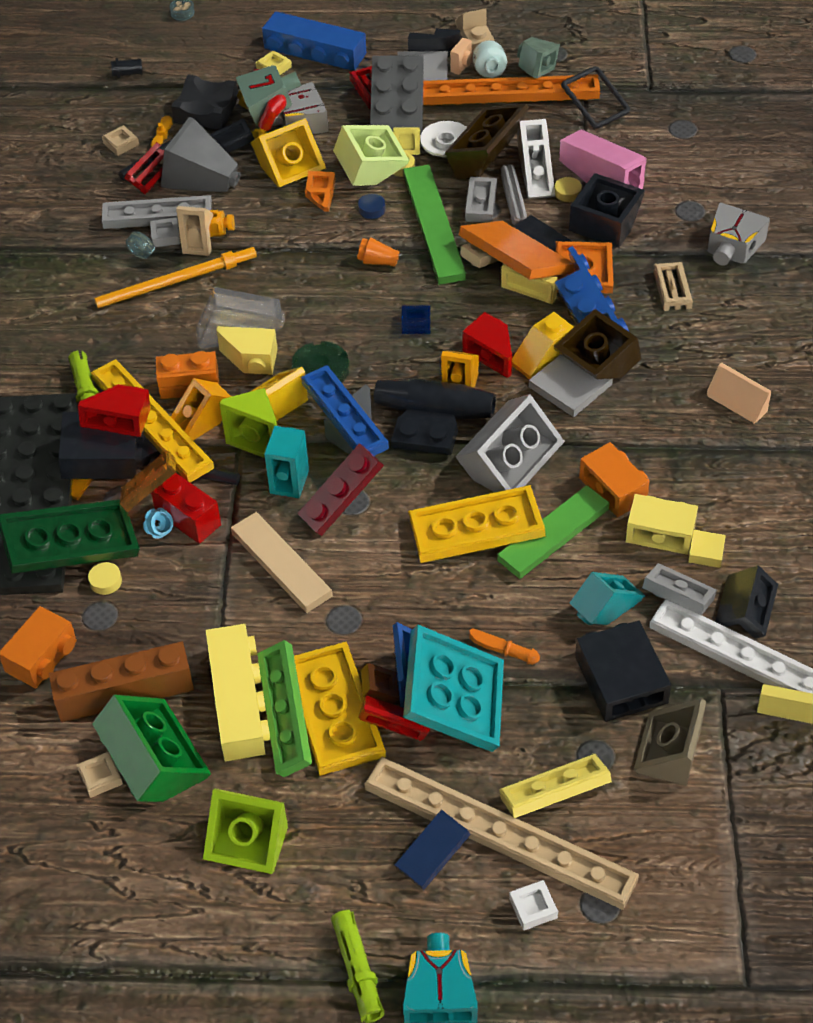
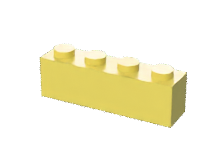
[206,624,270,762]

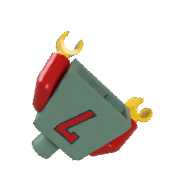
[236,65,301,139]

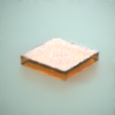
[120,450,176,512]

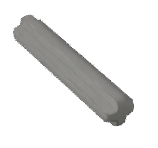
[500,164,527,225]

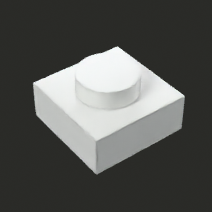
[509,880,558,931]

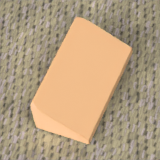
[707,363,772,423]

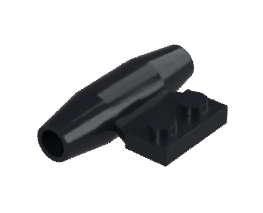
[374,378,496,455]

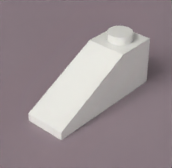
[517,119,555,199]

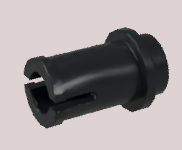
[111,58,143,79]

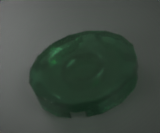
[292,341,350,383]

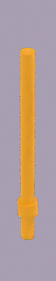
[94,247,257,308]

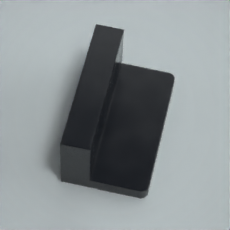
[715,565,779,639]

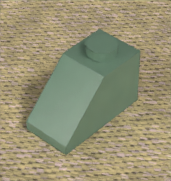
[517,37,560,79]

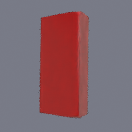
[358,696,431,741]

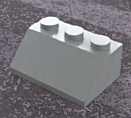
[455,394,565,492]

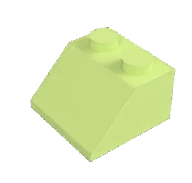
[333,125,409,186]

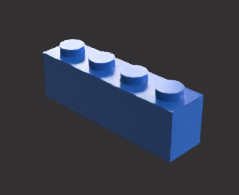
[262,11,367,71]

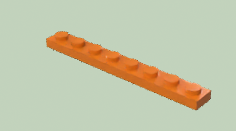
[423,74,600,106]

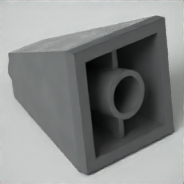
[161,117,241,192]

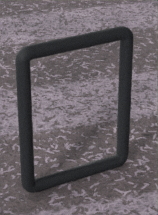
[561,66,630,128]

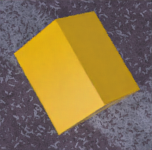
[250,367,308,421]

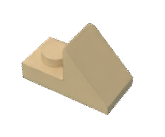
[455,9,495,52]
[176,206,213,256]

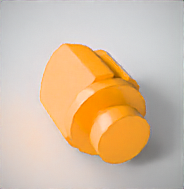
[209,210,235,237]

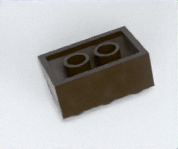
[445,103,528,180]

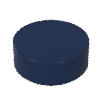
[358,194,386,219]

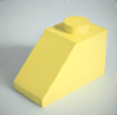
[216,326,277,375]

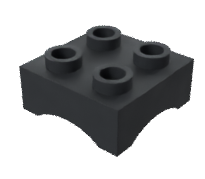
[171,75,238,130]

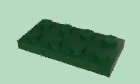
[0,499,140,574]

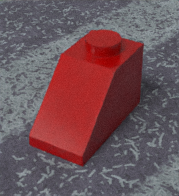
[462,312,512,378]
[78,384,150,437]

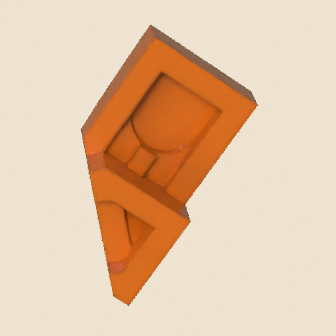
[305,171,336,212]

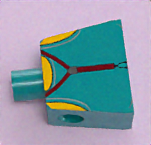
[403,932,478,1023]

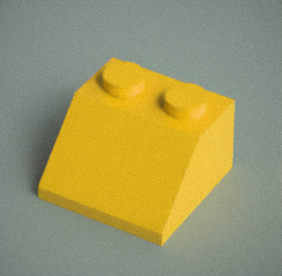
[251,118,326,188]

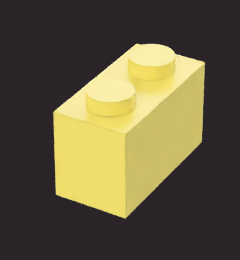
[625,494,698,555]

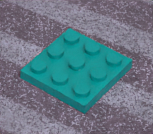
[403,625,504,752]

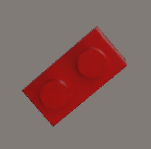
[150,471,221,544]

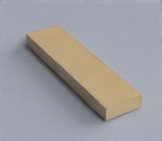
[231,512,333,613]

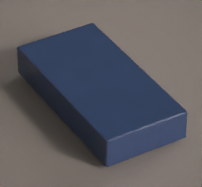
[395,809,470,890]

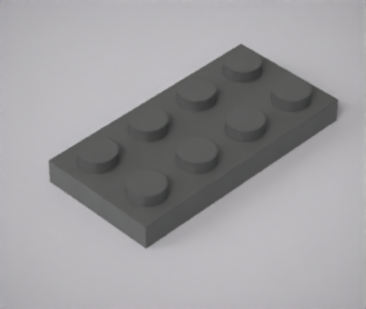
[370,55,424,147]

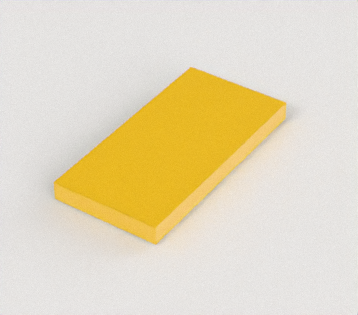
[408,485,546,563]
[294,641,386,776]

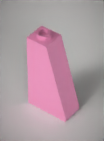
[559,130,646,189]

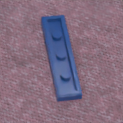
[301,365,389,456]

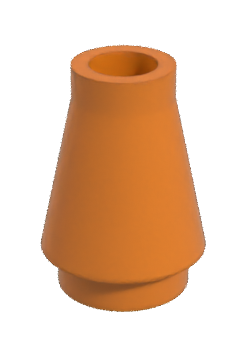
[357,237,400,267]

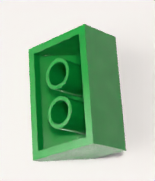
[92,695,211,802]

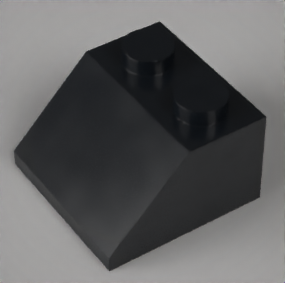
[569,173,645,248]

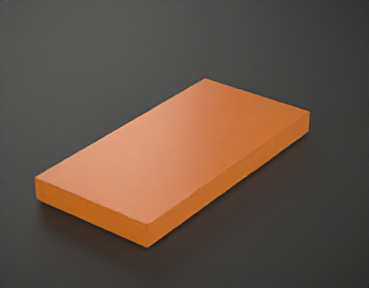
[458,221,574,280]

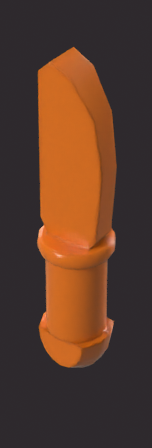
[469,628,540,665]

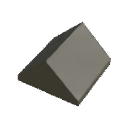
[633,698,706,786]

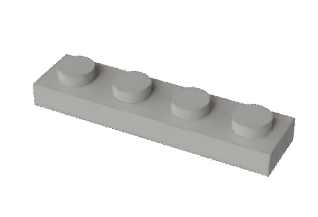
[102,195,212,229]

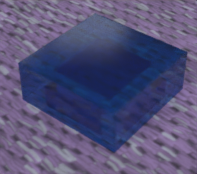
[402,305,431,334]

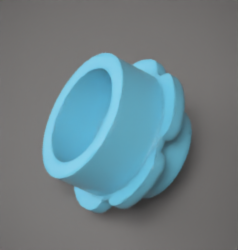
[143,508,173,539]

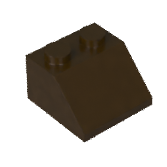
[554,309,642,380]

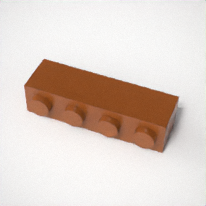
[49,641,194,723]

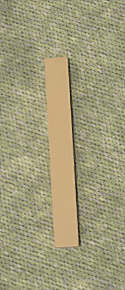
[365,757,639,910]

